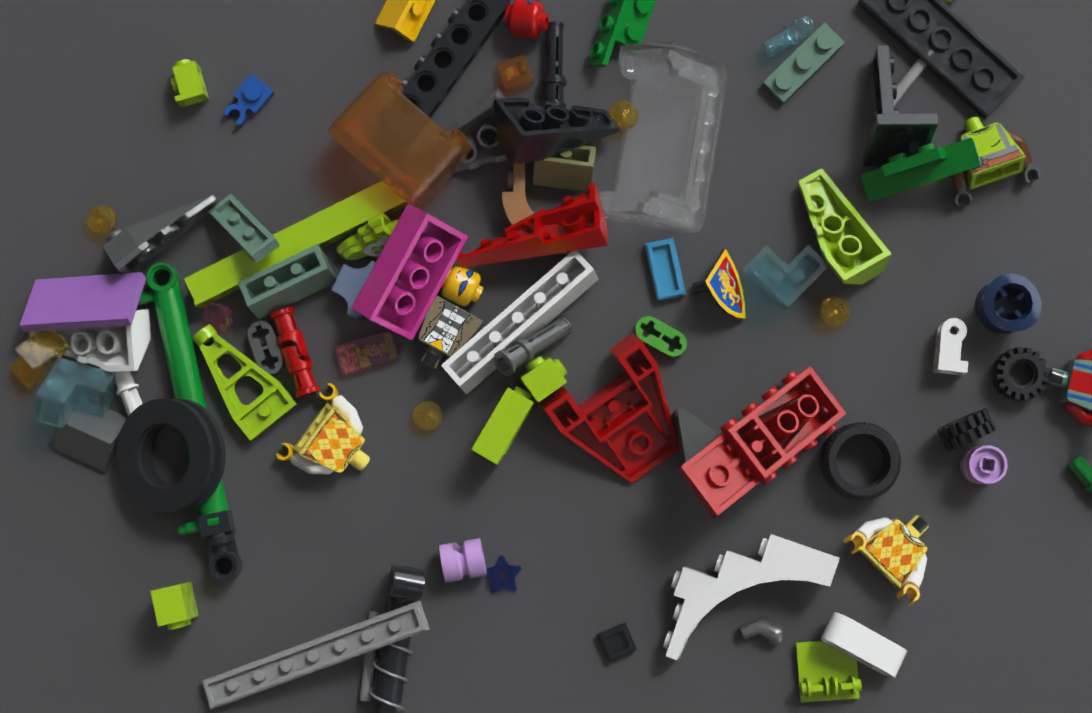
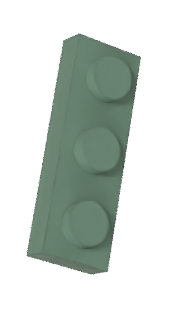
[762,22,845,105]
[208,194,280,263]

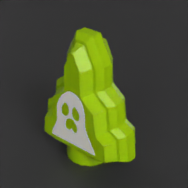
[337,212,399,260]

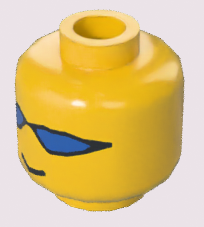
[441,264,484,307]

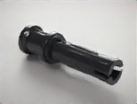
[540,21,567,109]

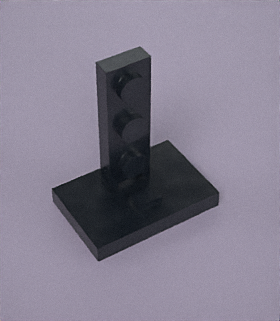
[863,46,938,167]

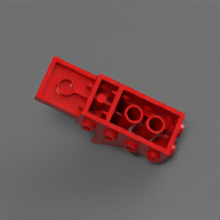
[676,366,847,518]

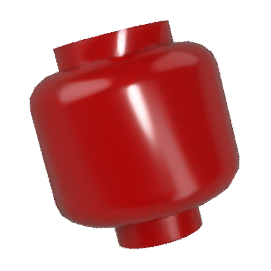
[504,0,549,40]

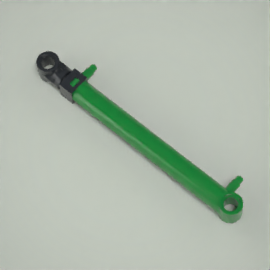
[138,263,243,581]

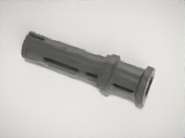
[494,317,572,376]

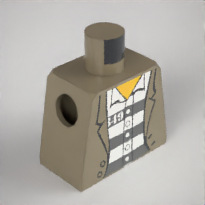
[418,295,484,369]

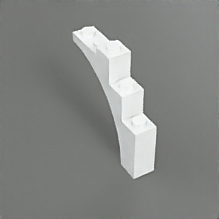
[663,534,840,660]

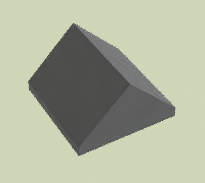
[52,394,128,472]
[673,409,718,464]

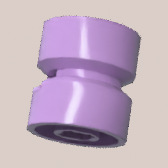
[960,445,1008,484]
[439,538,487,583]

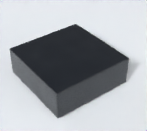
[598,622,637,661]

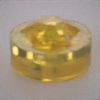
[608,100,639,131]
[86,204,118,235]
[819,296,850,327]
[413,401,443,431]

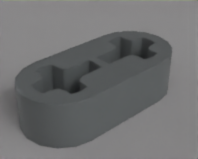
[247,321,285,375]

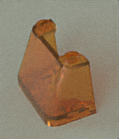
[328,71,473,205]

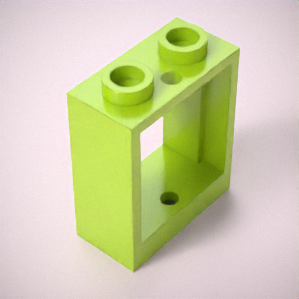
[471,386,534,466]

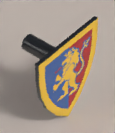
[692,248,746,319]

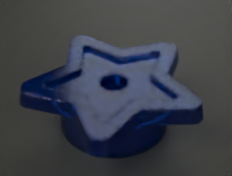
[486,555,521,593]

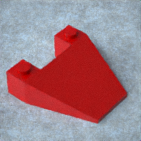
[538,333,680,483]

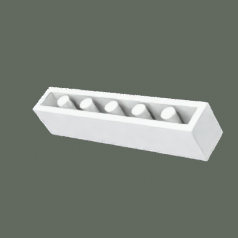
[441,251,599,395]

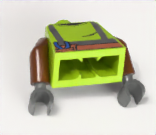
[952,117,1041,207]

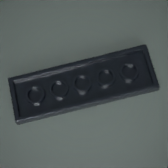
[857,0,1025,120]

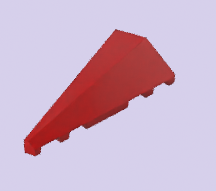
[456,183,608,268]

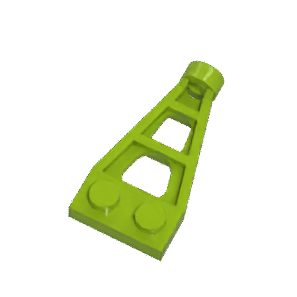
[192,324,298,441]

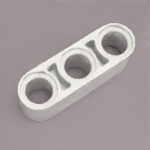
[821,612,907,678]

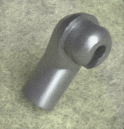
[739,617,784,645]

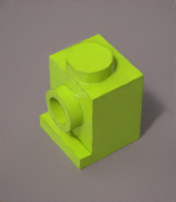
[170,59,209,108]

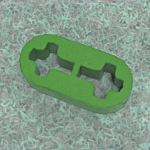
[635,316,687,358]

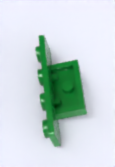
[588,0,656,68]
[861,138,981,202]

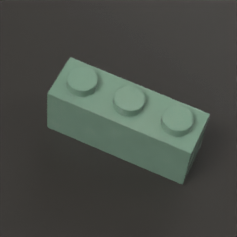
[238,244,337,319]

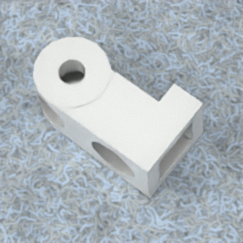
[932,318,968,376]

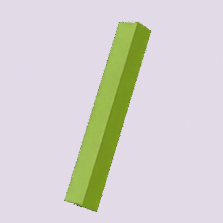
[184,176,408,309]

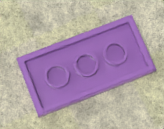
[19,272,146,332]

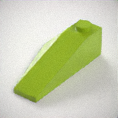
[798,168,891,285]

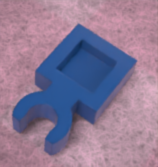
[223,73,275,127]

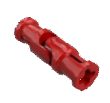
[269,307,321,399]

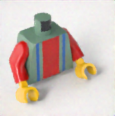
[1047,349,1092,427]

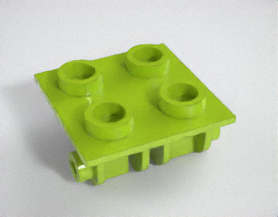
[796,641,862,702]

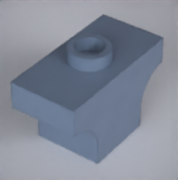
[331,260,376,321]

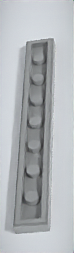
[202,601,430,709]

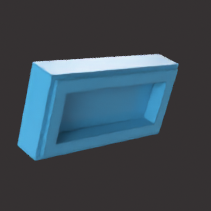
[644,238,686,301]

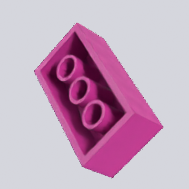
[351,204,469,340]

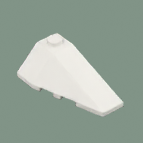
[29,309,151,372]

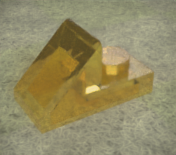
[10,330,70,389]

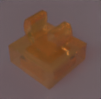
[497,54,534,93]

